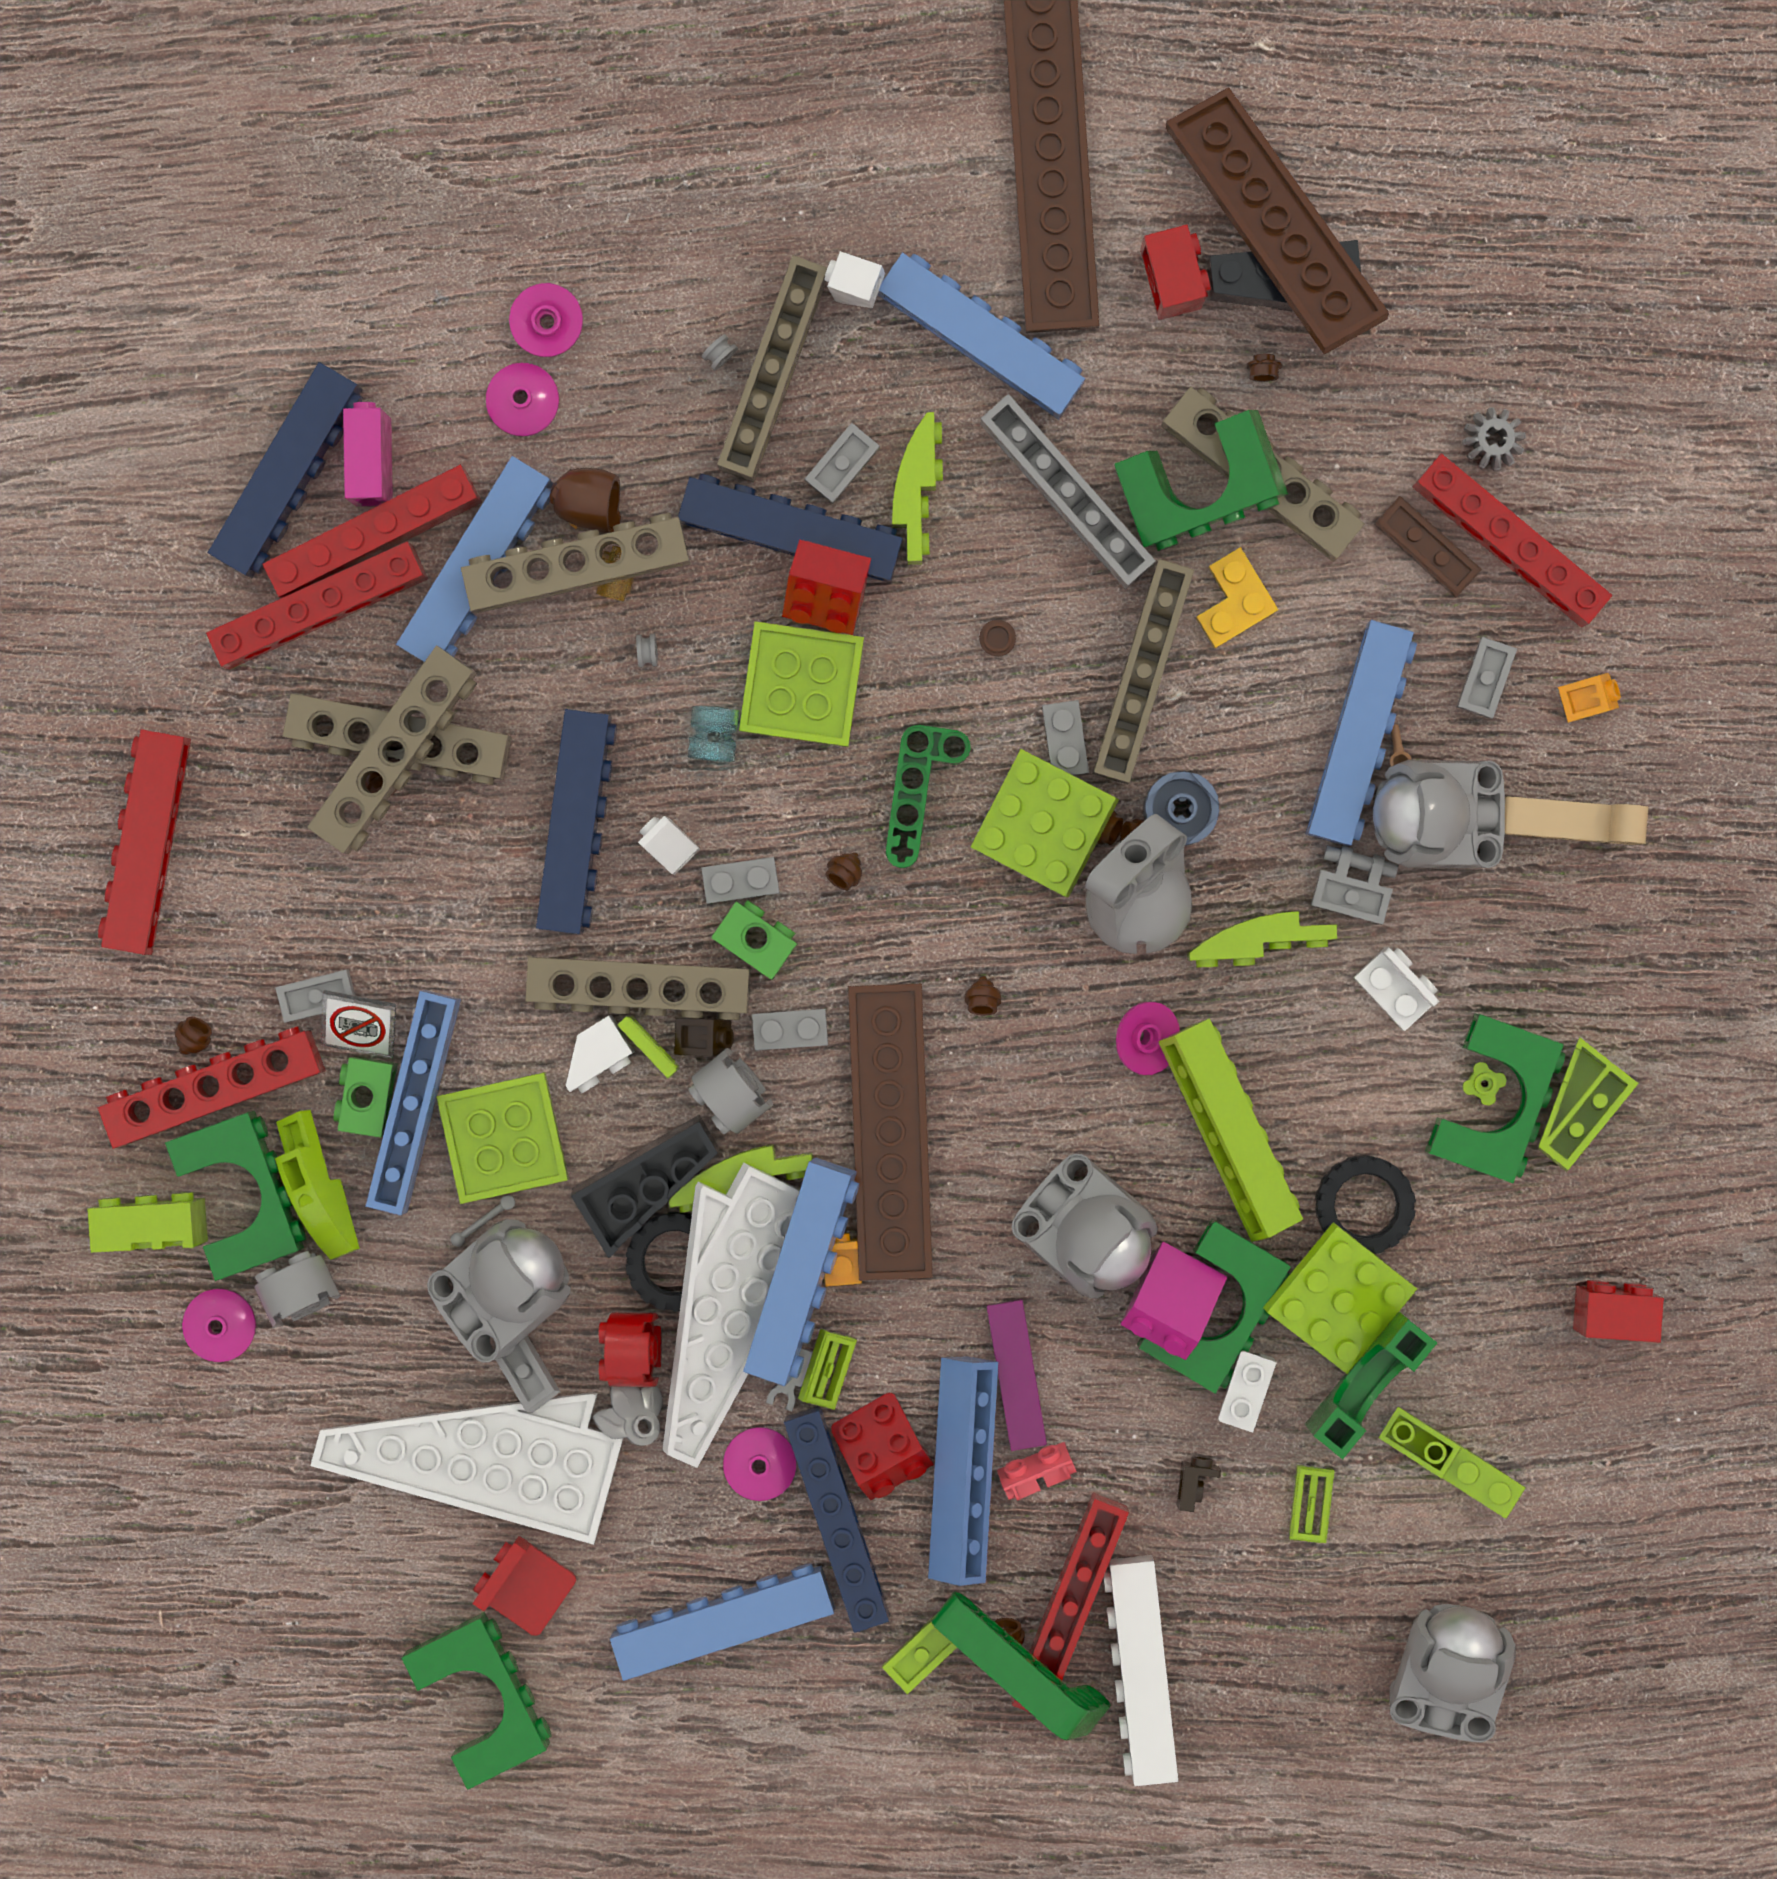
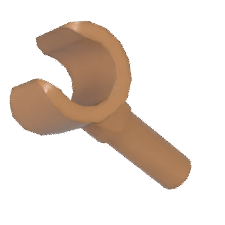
[1390,724,1412,767]

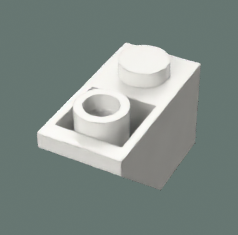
[825,251,885,308]
[638,816,700,875]
[566,1015,635,1094]

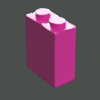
[343,402,393,507]
[1120,1241,1227,1360]

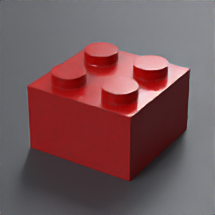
[1140,224,1211,320]
[782,539,871,635]
[1573,1280,1664,1343]

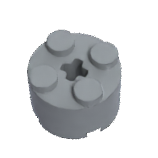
[688,1048,773,1134]
[254,1251,341,1328]

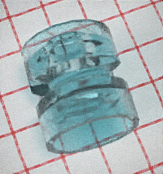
[687,706,739,762]

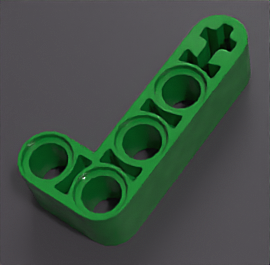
[886,725,971,869]

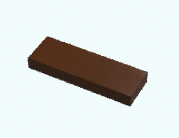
[1374,496,1482,598]

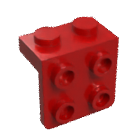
[831,1393,934,1501]
[472,1536,577,1636]

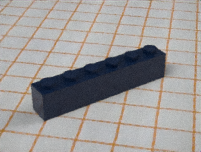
[207,362,363,579]
[678,474,903,584]
[536,709,617,935]

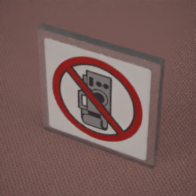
[321,990,396,1059]

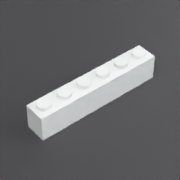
[1103,1555,1178,1787]

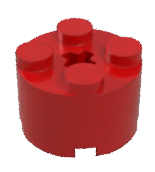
[598,1312,662,1387]

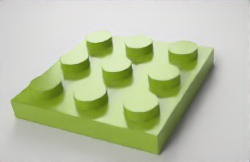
[739,621,864,747]
[971,749,1119,898]
[436,1072,569,1204]
[1263,1222,1417,1374]

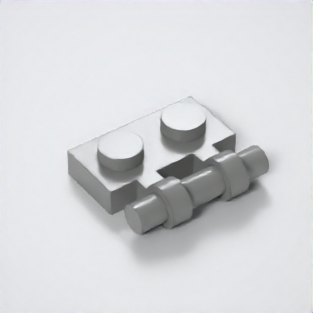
[1310,845,1398,925]

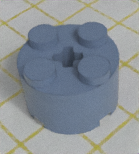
[1143,771,1219,846]

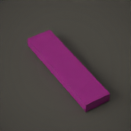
[986,1299,1047,1451]

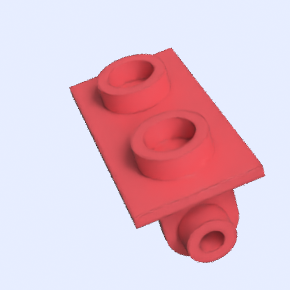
[997,1442,1077,1501]

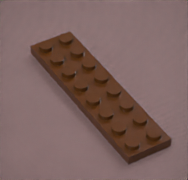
[1166,87,1389,355]
[848,983,933,1281]

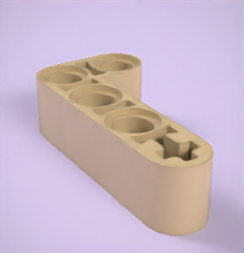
[1505,796,1649,845]

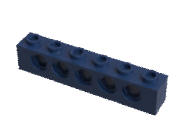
[784,1406,890,1633]

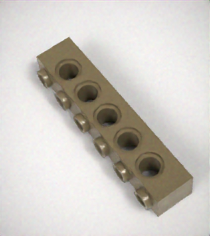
[717,255,827,483]
[1161,386,1365,562]
[461,513,691,614]
[1092,559,1194,785]
[307,645,477,854]
[282,693,512,785]
[525,957,751,1020]

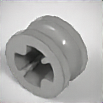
[701,334,738,371]
[636,633,658,668]

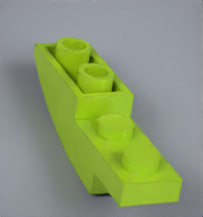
[892,412,943,565]
[1187,911,1337,968]
[275,1110,360,1260]
[669,1144,813,1213]
[1378,1407,1526,1519]

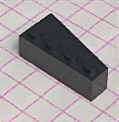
[1207,240,1361,312]
[571,1115,718,1258]

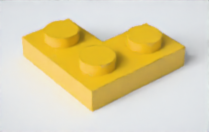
[1196,547,1279,649]

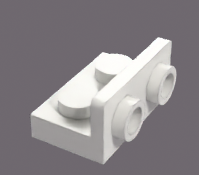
[1353,947,1440,1031]
[1218,1351,1277,1433]

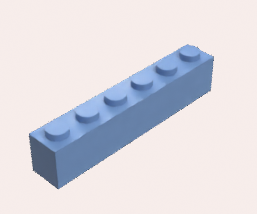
[878,252,1085,420]
[396,456,554,662]
[1305,620,1417,846]
[365,990,461,1216]
[743,1157,859,1386]
[928,1356,998,1586]
[610,1563,835,1681]

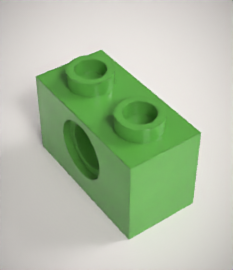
[711,900,798,980]
[334,1057,398,1137]

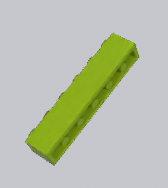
[1158,1018,1304,1242]

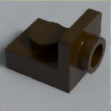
[674,1018,734,1057]
[1176,1456,1221,1512]

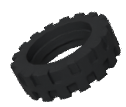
[1315,1155,1416,1254]
[626,1212,692,1312]

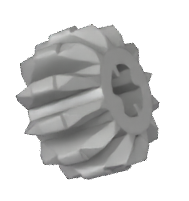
[1462,407,1526,471]

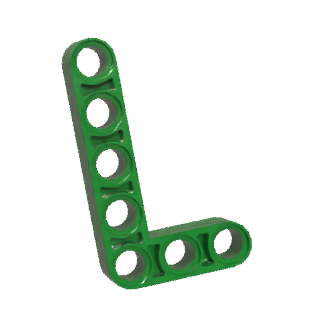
[931,1591,1111,1740]

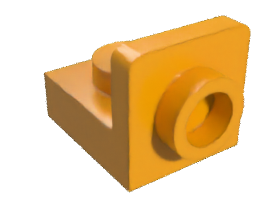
[1558,673,1621,723]
[824,1233,862,1287]

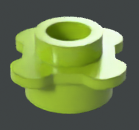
[1462,1062,1507,1106]

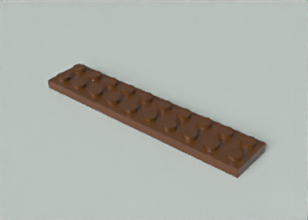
[1003,0,1100,333]

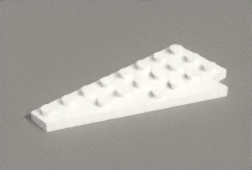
[662,1163,800,1468]
[310,1392,623,1545]

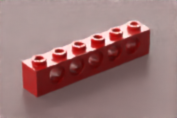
[1412,453,1613,628]
[206,541,428,670]
[97,1026,326,1149]

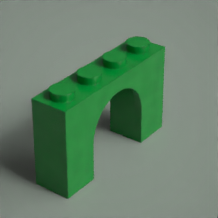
[1114,410,1288,551]
[1425,1013,1566,1183]
[165,1111,306,1281]
[1137,1219,1291,1394]
[1305,1312,1437,1460]
[401,1612,552,1790]

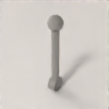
[451,1195,515,1247]

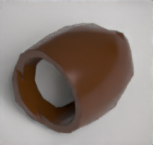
[549,467,621,534]

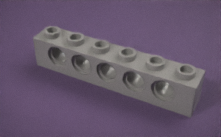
[980,394,1156,590]

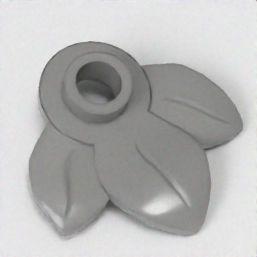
[593,1386,663,1446]

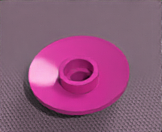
[509,283,583,357]
[486,363,559,437]
[1116,1001,1180,1075]
[182,1289,256,1362]
[723,1427,796,1501]

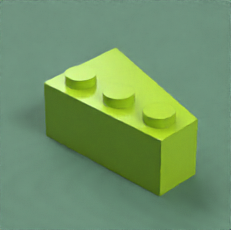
[1537,1037,1639,1172]
[87,1192,208,1253]

